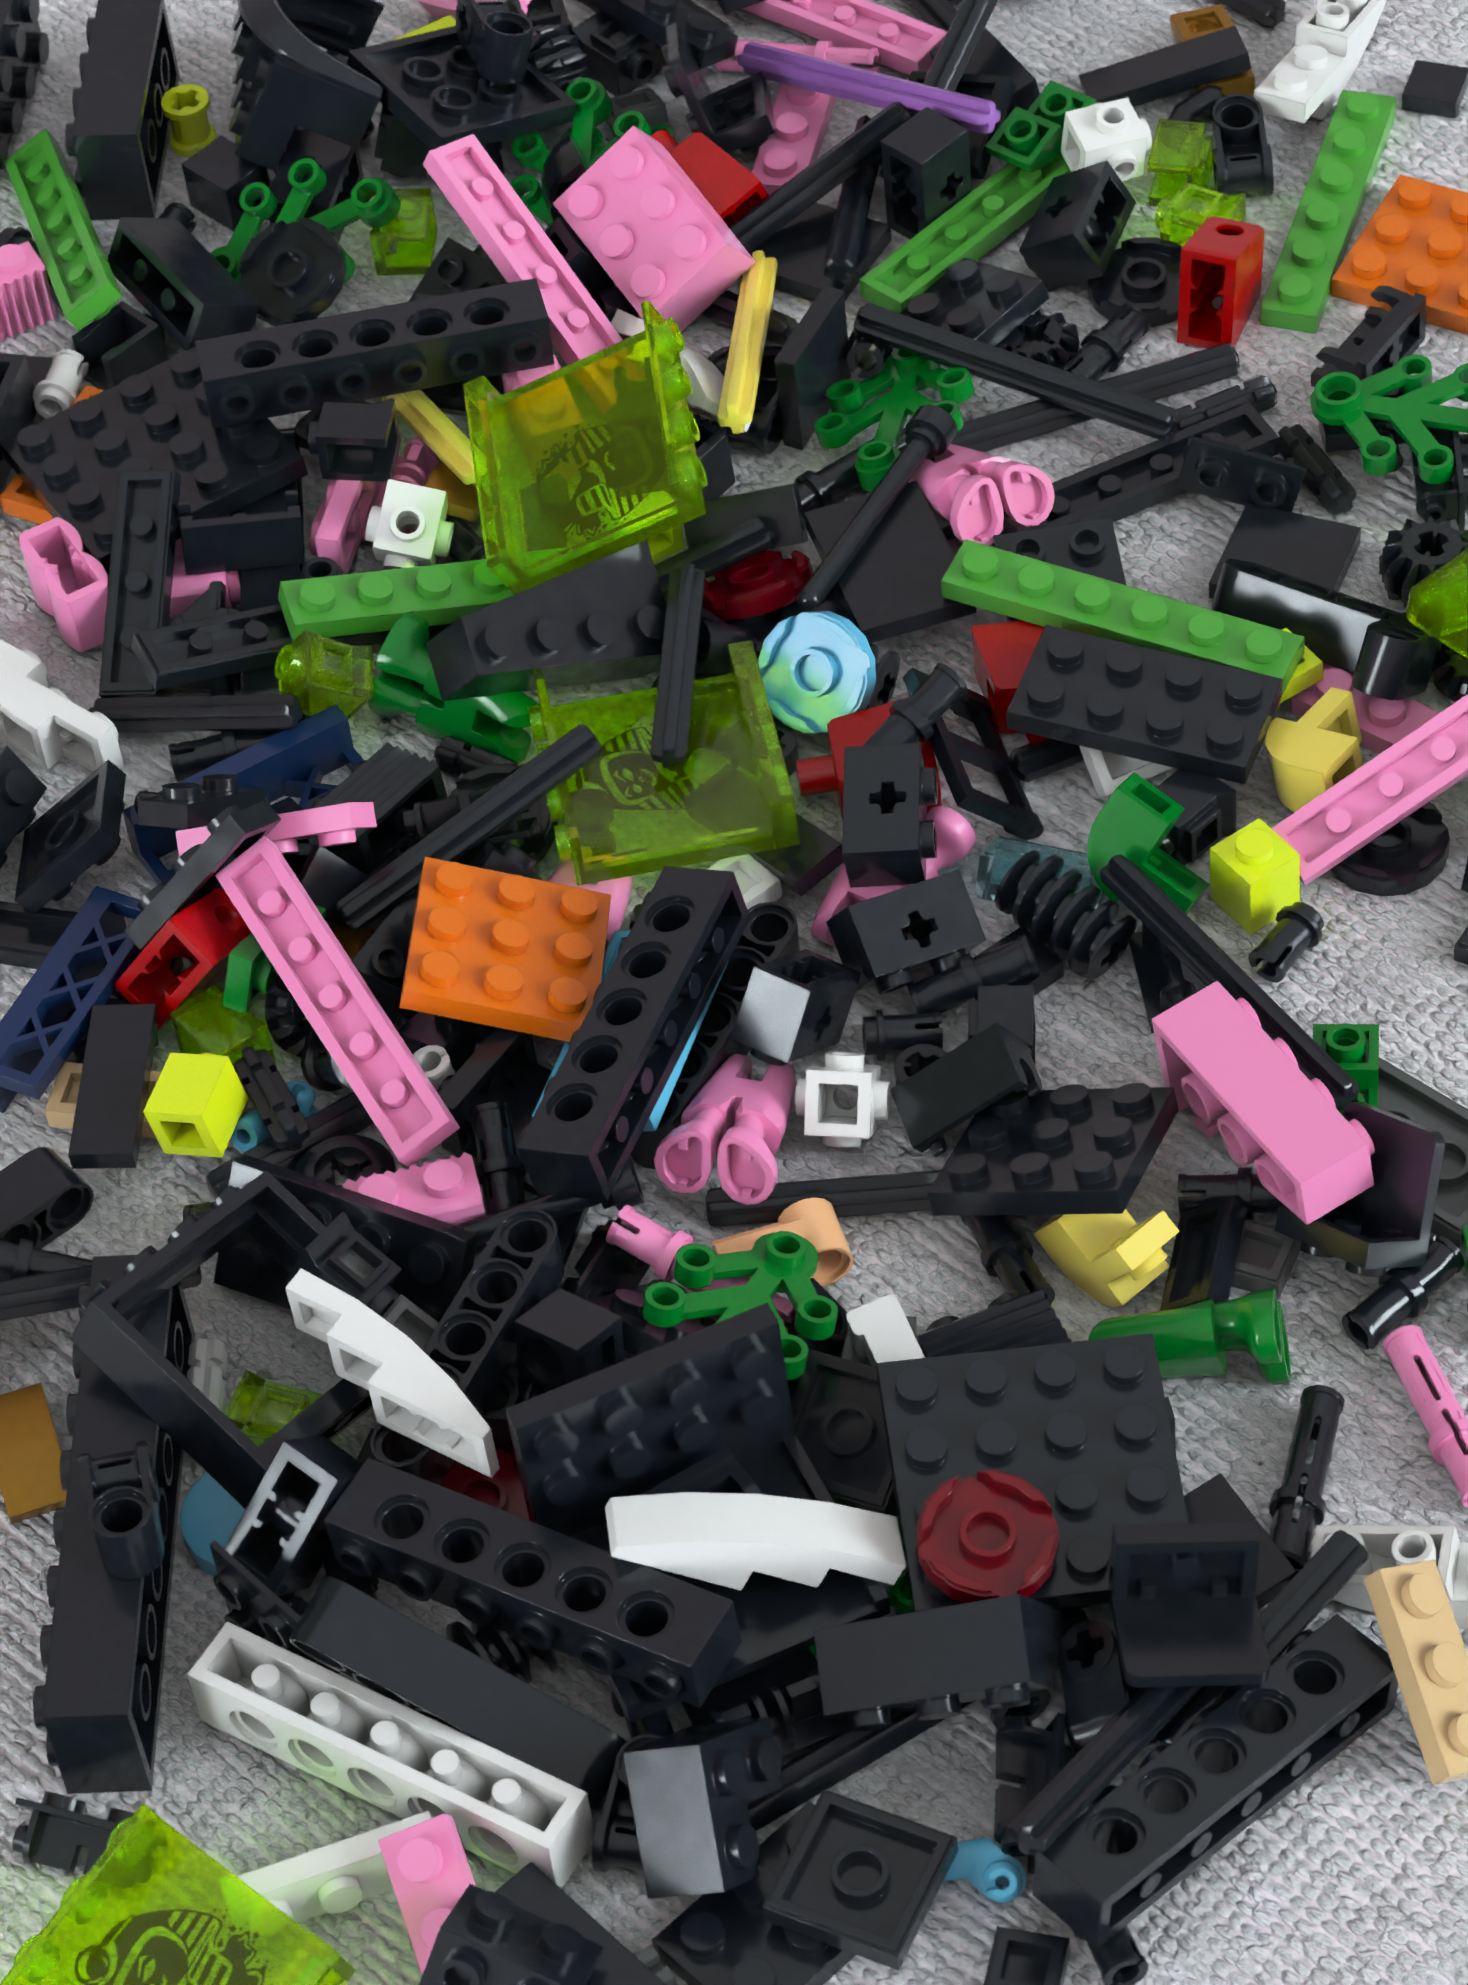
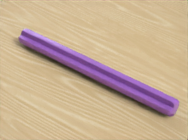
[738,42,1001,134]

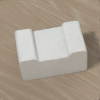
[846,1294,925,1368]

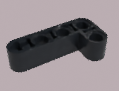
[1211,559,1443,700]

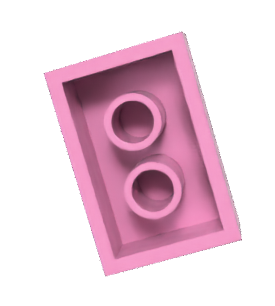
[553,126,756,337]

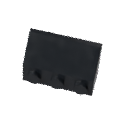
[813,1594,1063,1731]

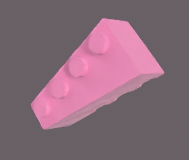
[1151,980,1375,1225]

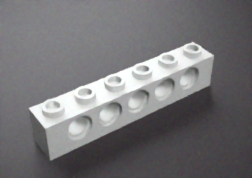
[187,1621,595,1889]

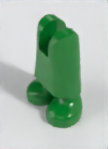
[367,611,541,762]
[1088,1288,1291,1385]

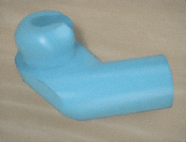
[230,1081,316,1152]
[943,1838,1026,1903]

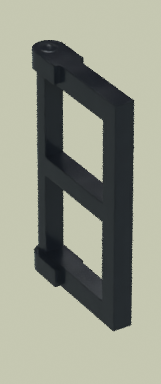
[902,668,1044,840]

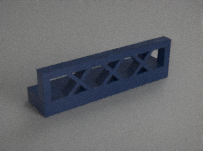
[122,704,364,885]
[0,886,143,1113]

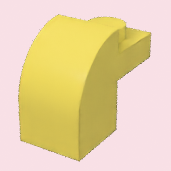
[1265,687,1364,812]
[1033,1209,1180,1307]

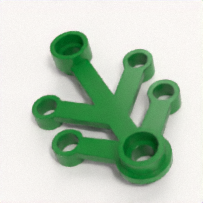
[510,77,651,226]
[210,158,401,284]
[814,348,975,492]
[1310,355,1468,485]
[642,1231,838,1380]

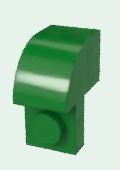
[1087,772,1210,915]

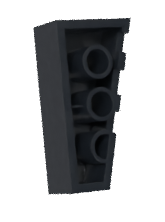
[426,539,666,701]

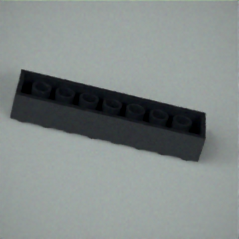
[33,1255,195,1794]

